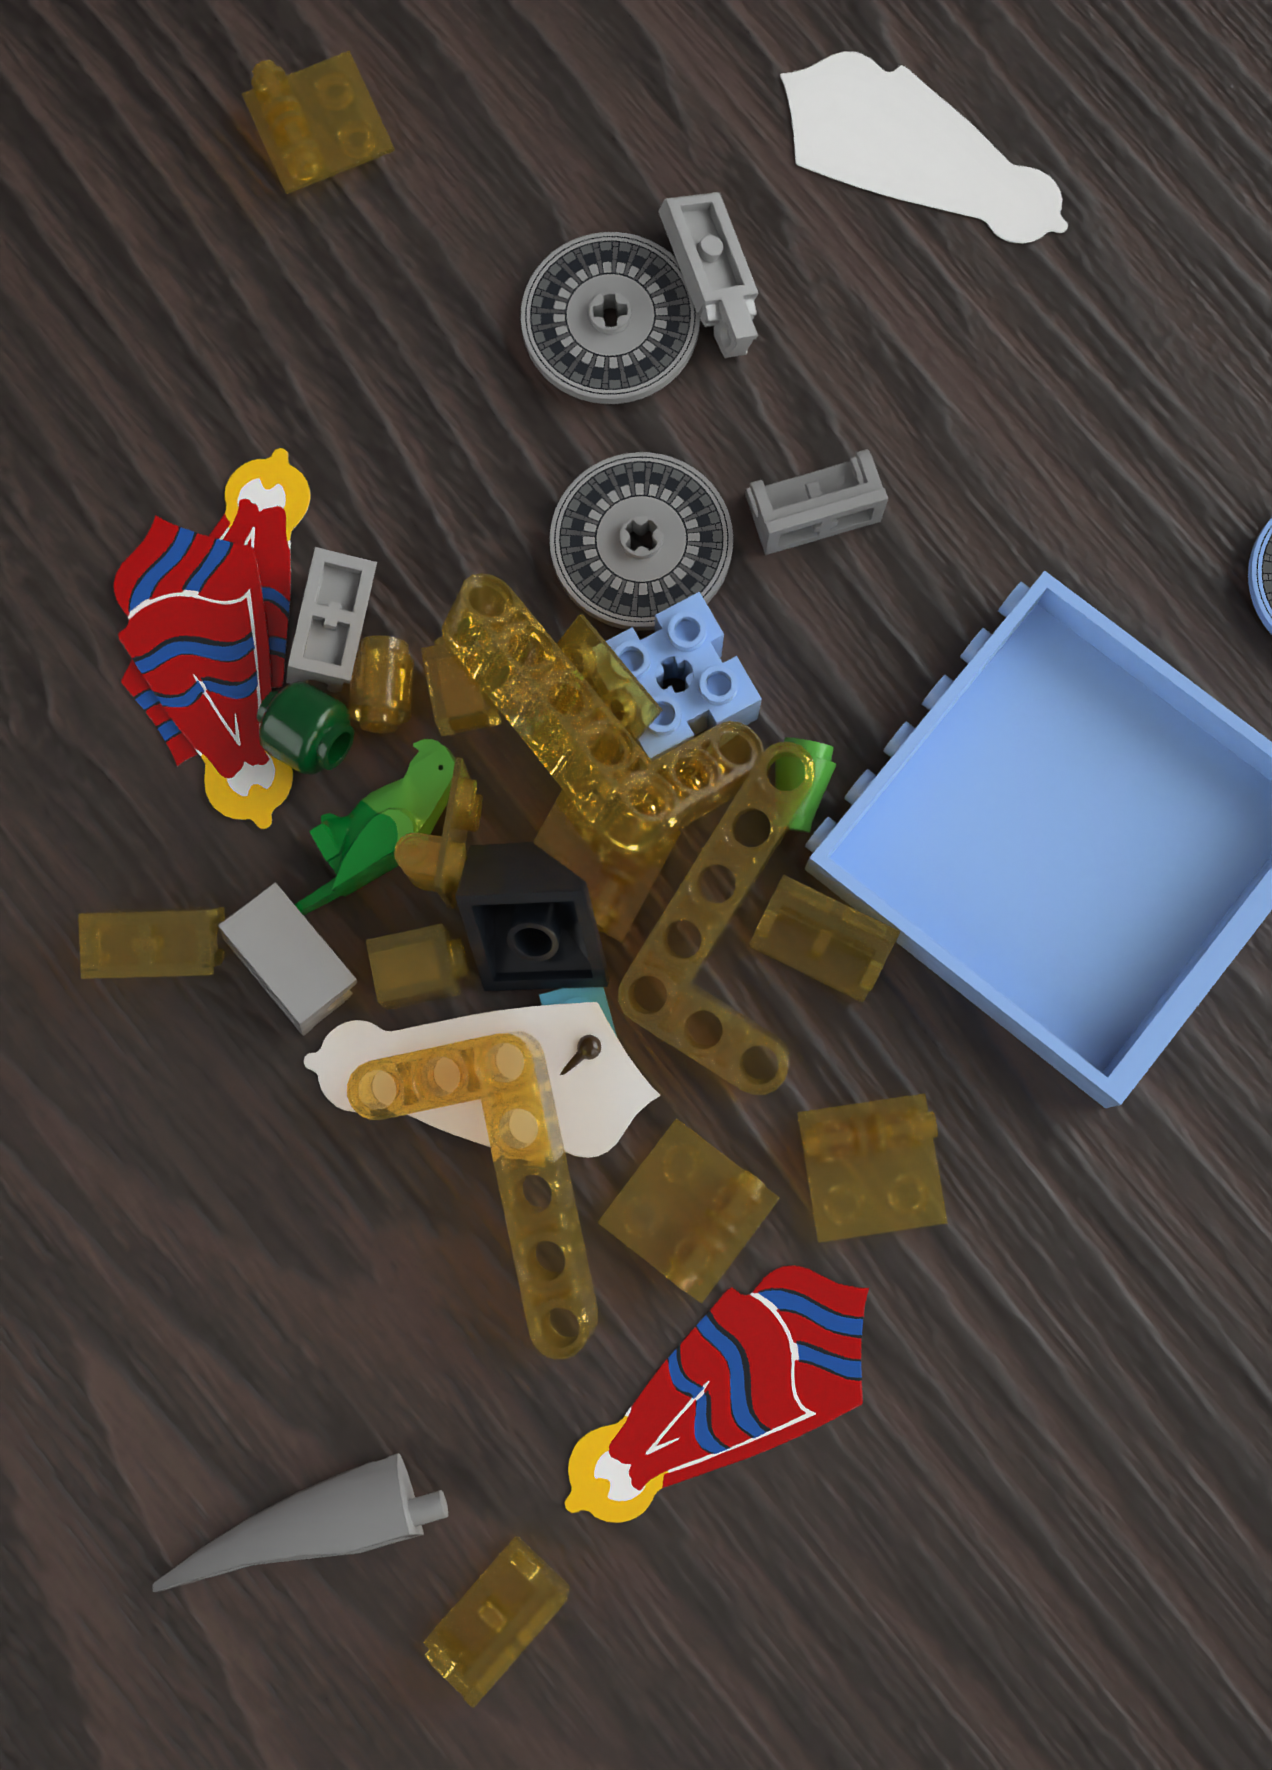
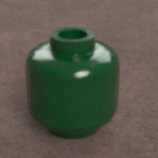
[257,681,354,775]

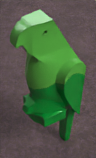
[294,739,465,916]

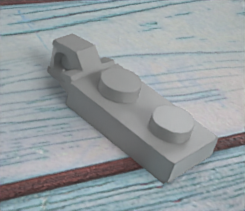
[658,192,759,358]

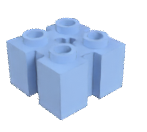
[588,592,762,777]

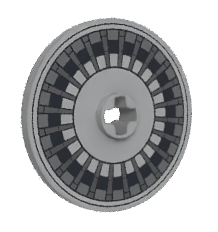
[521,232,700,404]
[550,452,733,631]

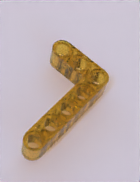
[442,573,764,855]
[618,742,816,1095]
[347,1031,598,1359]

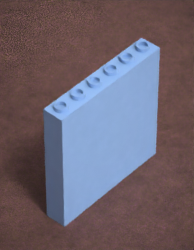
[805,570,1272,1108]

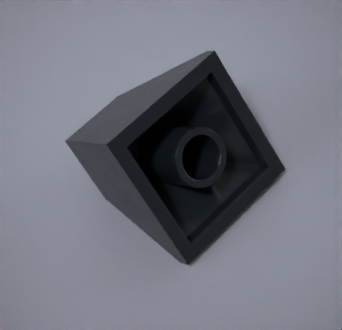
[455,842,610,991]

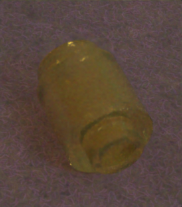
[348,636,414,733]

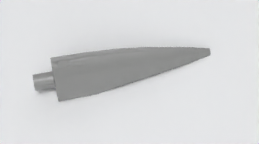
[153,1453,448,1593]

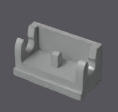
[745,449,888,555]
[287,547,377,692]
[218,882,357,1036]

